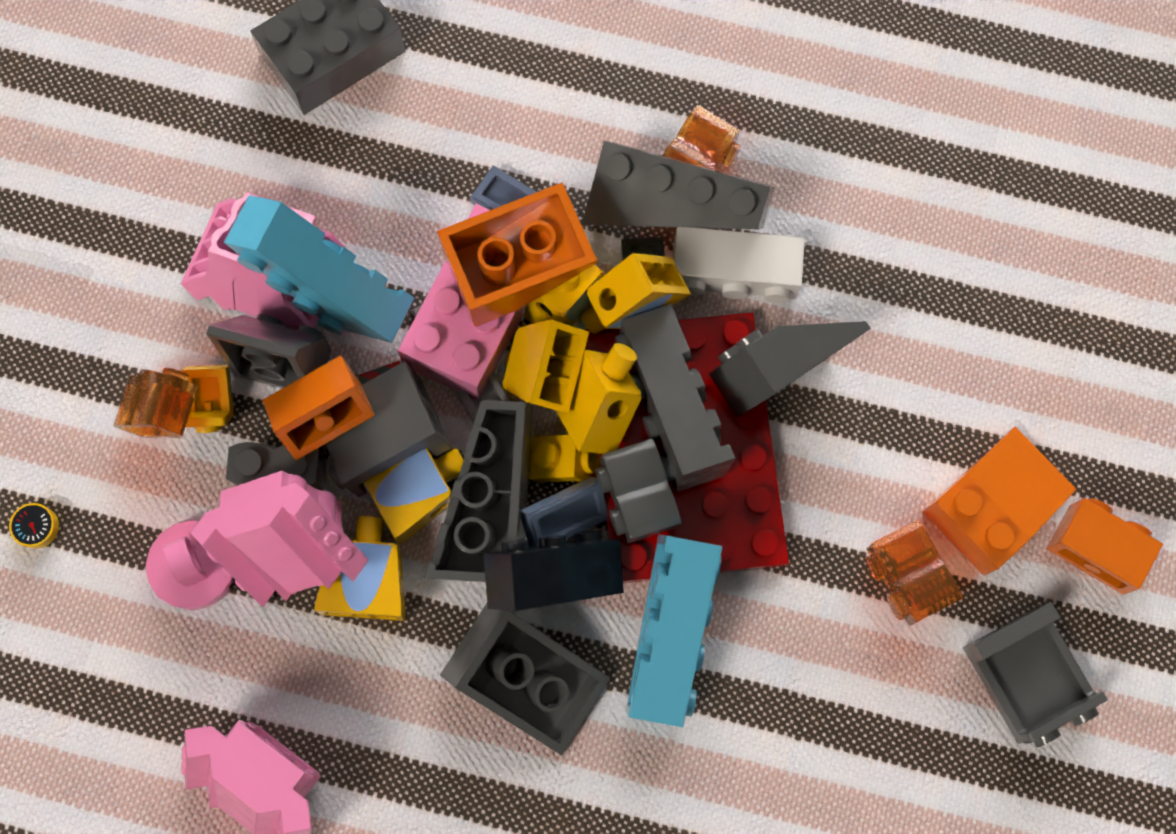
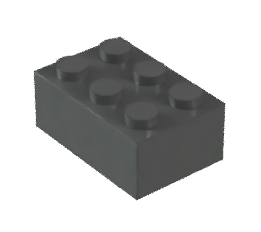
[250,0,405,115]

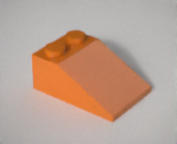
[437,182,597,327]
[922,427,1077,576]

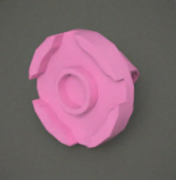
[146,520,234,611]

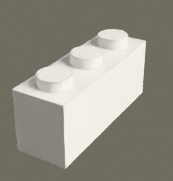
[673,227,804,303]

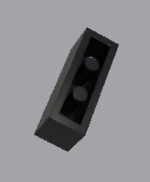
[483,531,624,611]

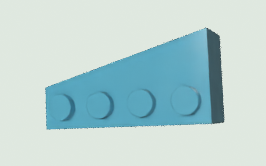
[224,195,414,343]
[626,534,722,727]

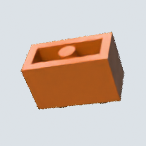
[263,355,375,460]
[1046,497,1163,595]

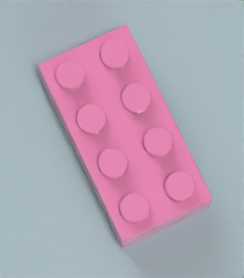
[398,204,526,401]

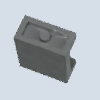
[321,361,452,497]
[963,602,1108,747]

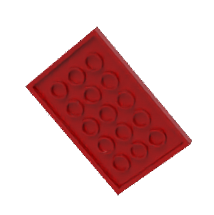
[585,312,789,584]

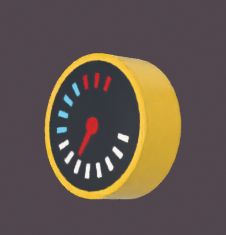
[9,503,59,549]

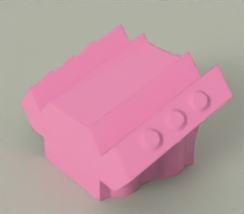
[181,192,346,329]
[191,471,368,607]
[181,719,321,834]

